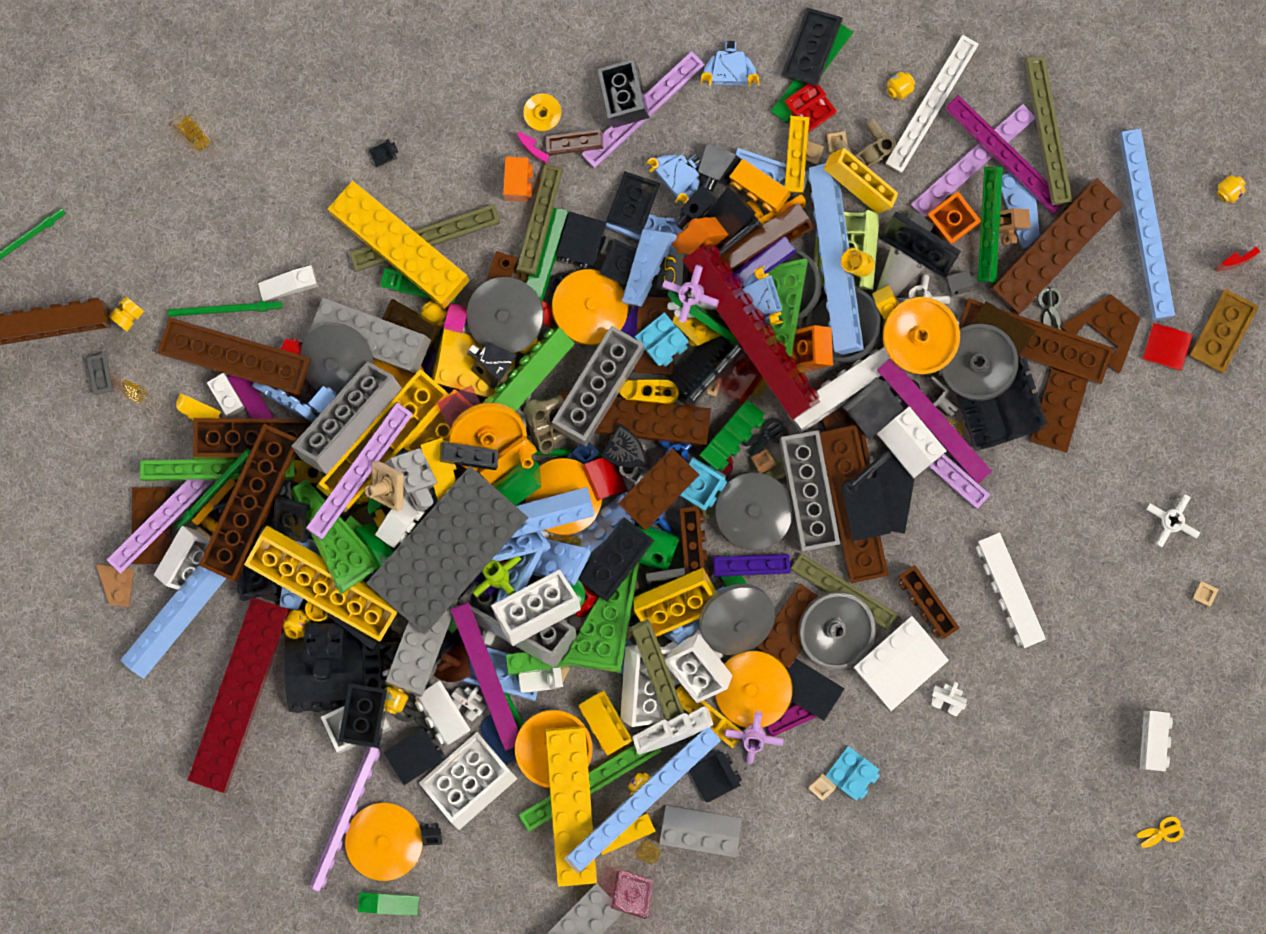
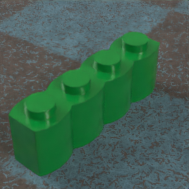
[698,399,765,471]

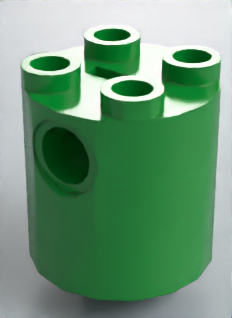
[638,525,680,571]

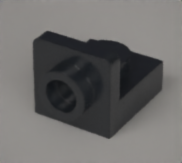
[369,139,399,168]

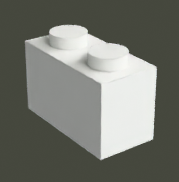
[207,373,245,418]

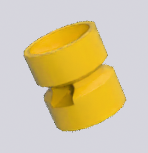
[841,248,875,278]
[108,296,144,332]
[305,601,330,622]

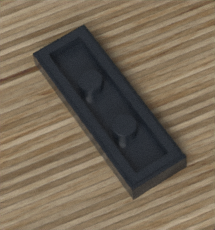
[440,442,498,470]

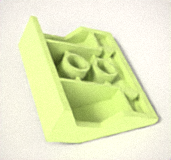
[814,210,879,290]

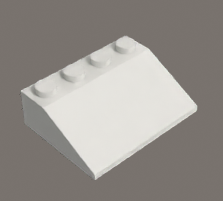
[853,616,949,711]
[419,732,517,830]

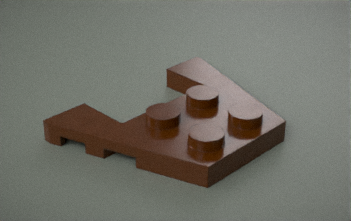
[1061,294,1140,374]

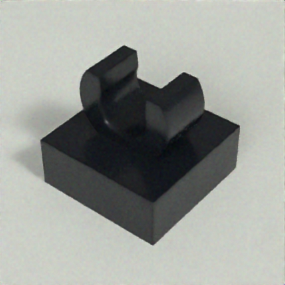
[421,823,443,846]

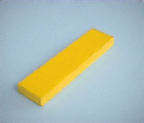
[784,116,809,194]

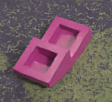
[517,131,550,165]
[444,303,467,333]

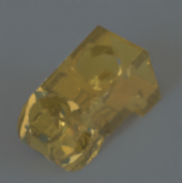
[176,115,211,152]

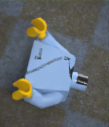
[700,41,759,87]
[645,154,701,207]
[743,266,783,325]

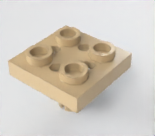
[365,461,404,511]

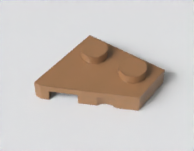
[97,564,135,607]

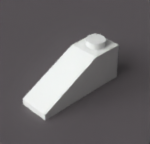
[258,265,318,301]

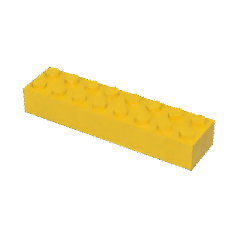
[328,180,469,309]
[316,369,449,512]
[244,526,398,641]
[545,725,597,887]

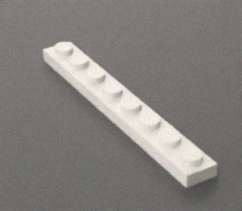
[885,35,979,174]

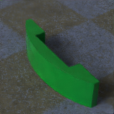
[380,268,456,303]
[354,523,393,569]

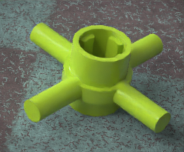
[472,556,522,597]

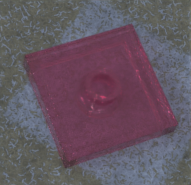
[437,385,481,429]
[611,870,654,919]

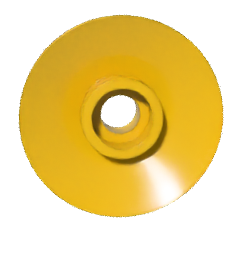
[523,93,561,131]

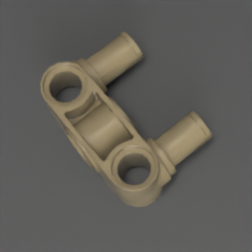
[834,118,896,168]
[525,395,568,454]

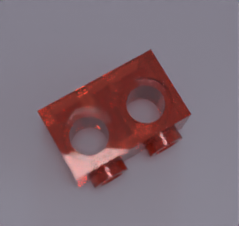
[720,357,763,405]

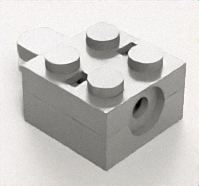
[384,448,438,511]

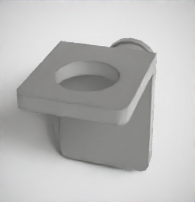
[928,376,958,417]

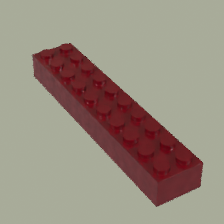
[683,243,821,420]
[187,598,291,793]

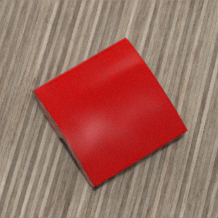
[785,84,837,133]
[1215,246,1261,272]
[1142,323,1193,371]
[582,458,627,501]

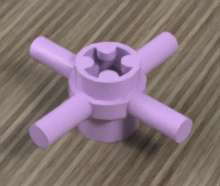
[663,265,719,322]
[725,711,784,764]

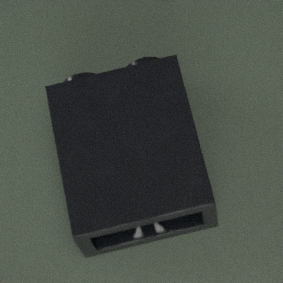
[557,212,606,269]
[842,377,904,439]
[383,727,445,785]

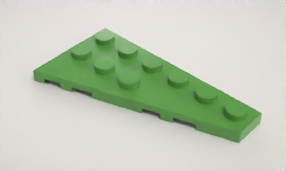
[767,258,808,357]
[290,479,378,595]
[563,562,639,673]

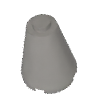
[876,247,925,297]

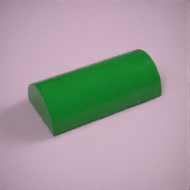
[492,460,541,505]

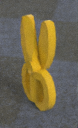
[1136,817,1184,848]

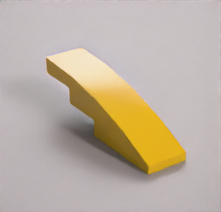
[676,684,743,748]

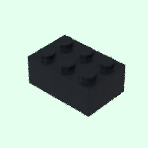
[598,59,650,128]
[338,683,390,749]

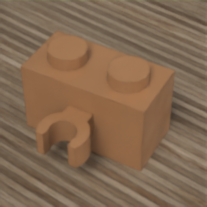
[999,208,1030,245]

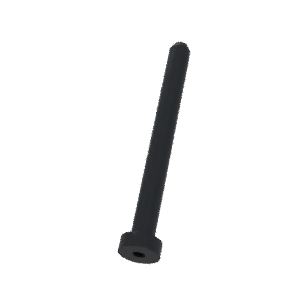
[719,216,762,256]
[844,448,893,494]

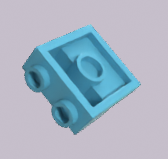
[635,312,689,367]
[680,457,727,510]
[826,746,880,801]

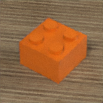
[503,157,533,202]
[926,191,981,245]
[672,217,728,255]
[791,325,833,371]

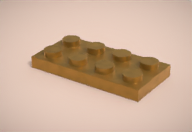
[1189,289,1259,374]

